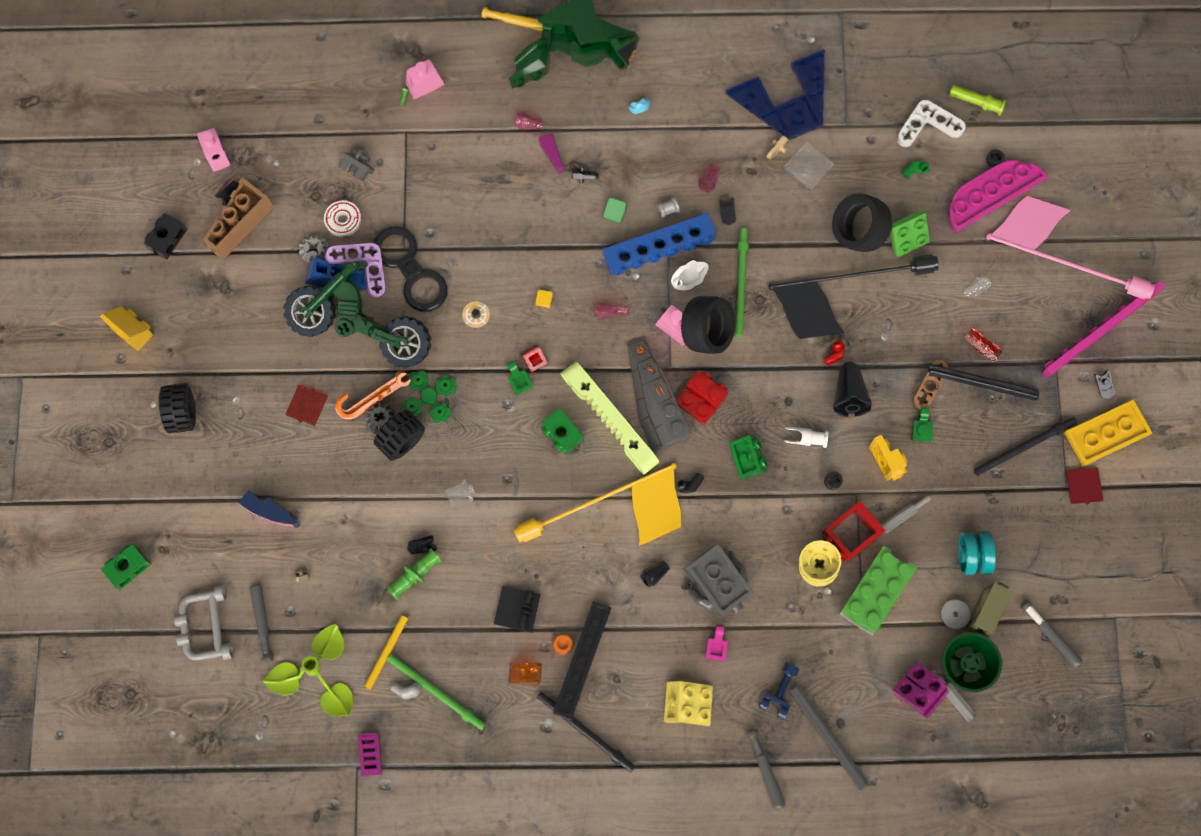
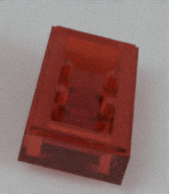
[964,328,1003,362]

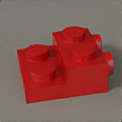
[676,370,728,426]

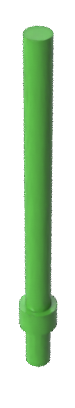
[735,228,749,337]
[387,654,486,731]

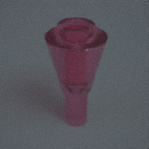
[594,302,629,321]

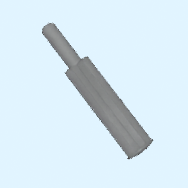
[880,495,931,534]
[931,669,977,722]

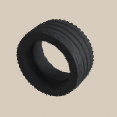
[832,194,892,252]
[681,296,736,354]

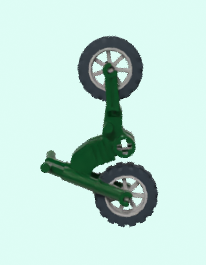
[283,260,431,368]

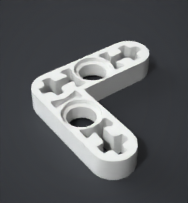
[897,100,965,147]

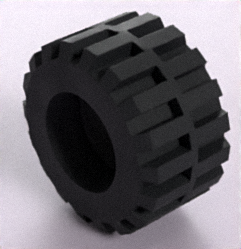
[158,383,196,434]
[373,410,425,461]

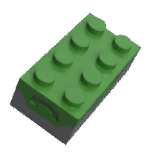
[839,546,917,636]

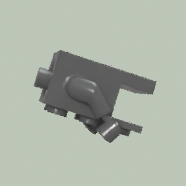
[681,544,754,617]

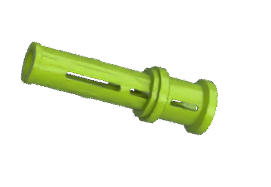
[949,84,1007,116]

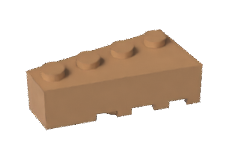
[203,177,274,260]

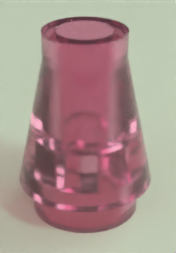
[515,112,542,131]
[698,164,720,192]

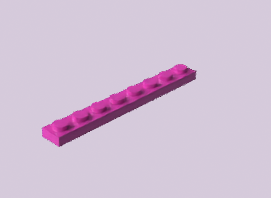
[1042,281,1166,379]

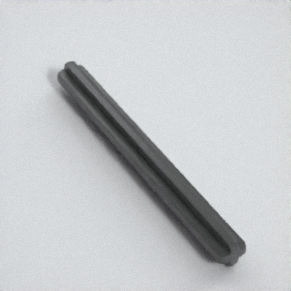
[790,685,869,790]

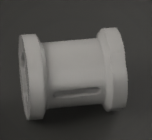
[657,197,680,218]

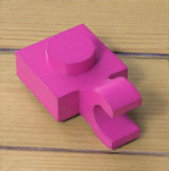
[705,625,728,662]

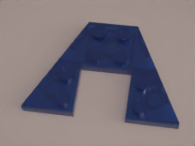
[726,50,825,141]

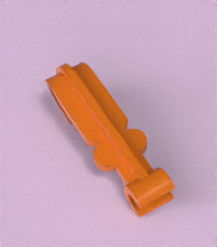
[335,370,411,420]

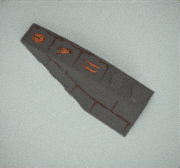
[627,337,690,453]

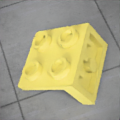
[664,681,713,726]

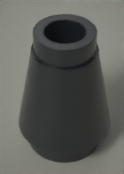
[640,561,670,587]

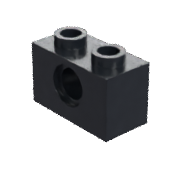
[144,213,187,260]

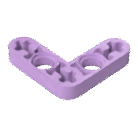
[325,243,385,298]

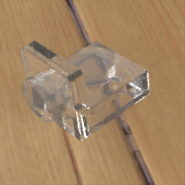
[445,479,475,509]

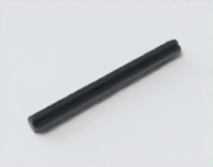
[928,364,1040,401]

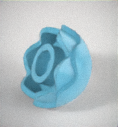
[628,97,650,114]

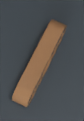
[912,360,948,410]

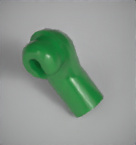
[901,161,930,179]

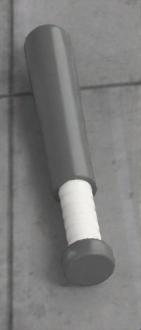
[1021,601,1082,668]

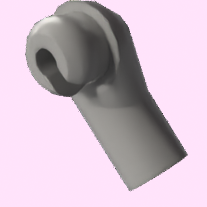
[391,682,421,699]

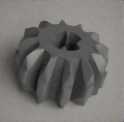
[364,402,395,434]

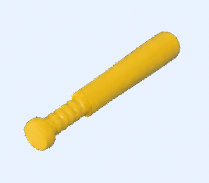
[482,7,542,31]

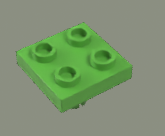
[890,210,930,257]

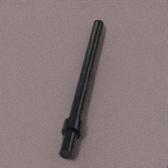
[973,417,1077,476]
[536,691,636,773]

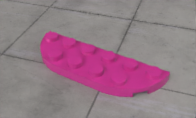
[949,160,1048,234]

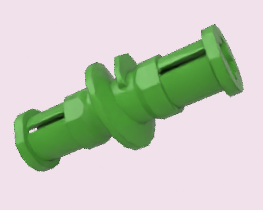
[386,548,442,600]

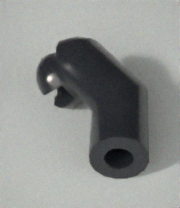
[677,473,705,493]

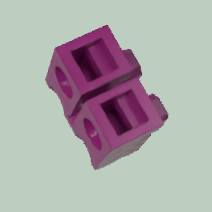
[893,662,950,719]

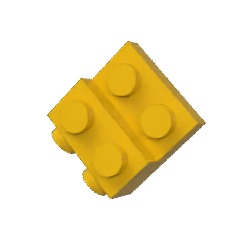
[869,435,907,481]

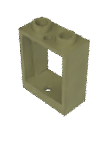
[966,582,1013,637]

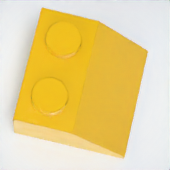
[100,306,153,351]

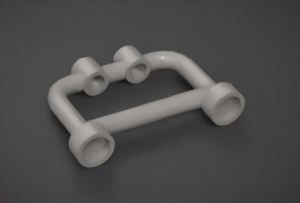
[174,585,233,661]

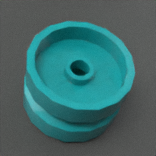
[958,531,995,575]

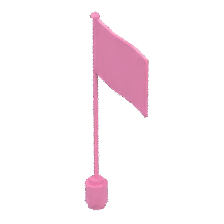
[986,196,1155,300]

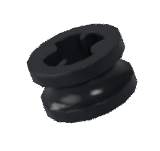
[986,149,1004,168]
[824,471,843,490]

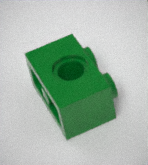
[541,408,584,455]
[101,544,151,590]

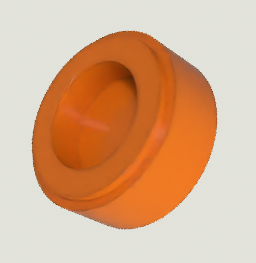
[553,634,573,655]

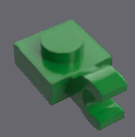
[507,361,533,396]
[912,407,933,443]

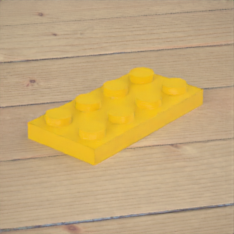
[1065,400,1152,466]

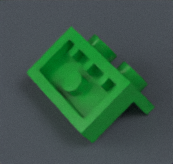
[729,435,768,480]

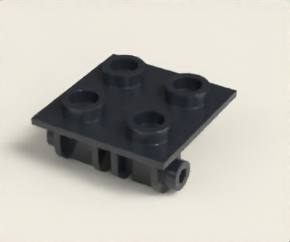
[494,586,541,633]

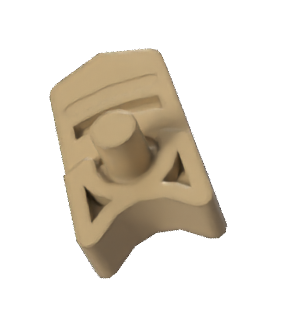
[767,136,789,160]

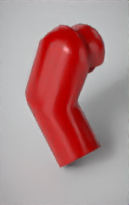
[823,340,845,366]

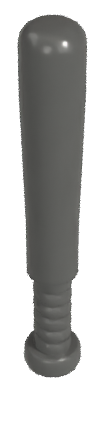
[250,584,274,663]
[746,730,786,810]

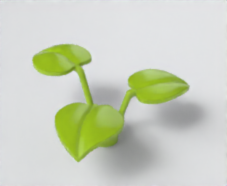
[262,624,354,716]

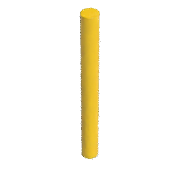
[364,615,408,690]

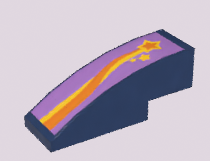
[238,490,300,528]

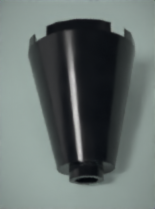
[833,362,872,417]

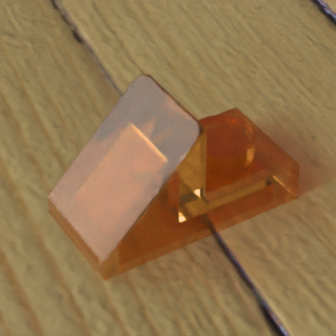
[508,662,542,686]

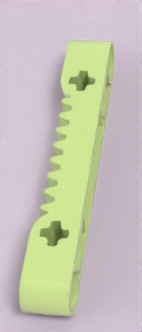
[560,361,659,474]

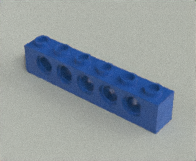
[603,213,716,275]

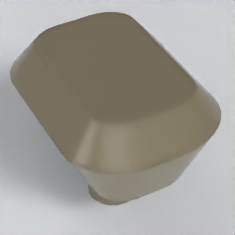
[294,569,310,582]

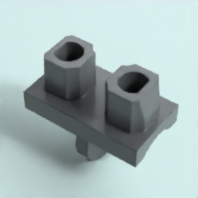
[339,148,375,181]

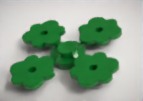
[402,370,457,423]

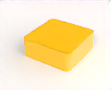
[535,290,553,308]

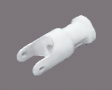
[783,426,828,448]

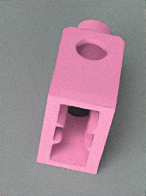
[406,60,445,99]
[197,128,231,172]
[655,305,685,346]

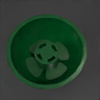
[942,632,1002,693]

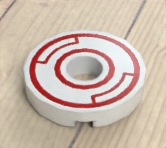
[324,201,361,237]

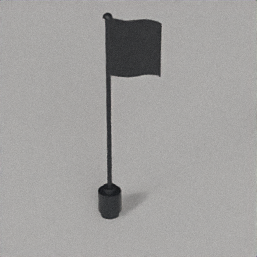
[768,255,939,339]

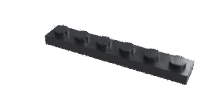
[553,601,612,721]

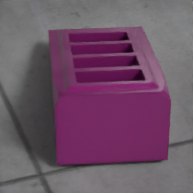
[539,133,563,174]
[358,733,382,776]

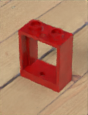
[822,501,886,563]

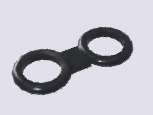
[373,227,448,312]

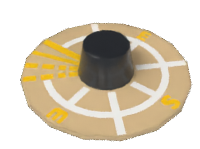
[462,301,490,328]

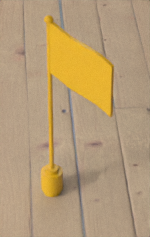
[513,462,681,546]

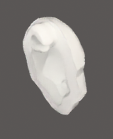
[671,260,709,290]

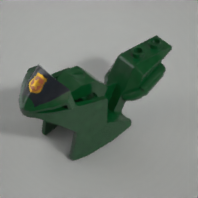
[509,0,639,89]

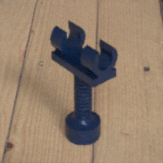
[759,663,800,719]

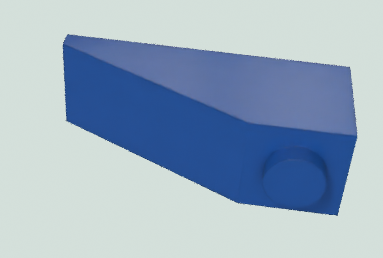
[305,257,366,290]

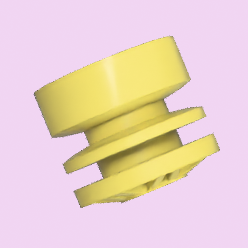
[799,540,841,587]

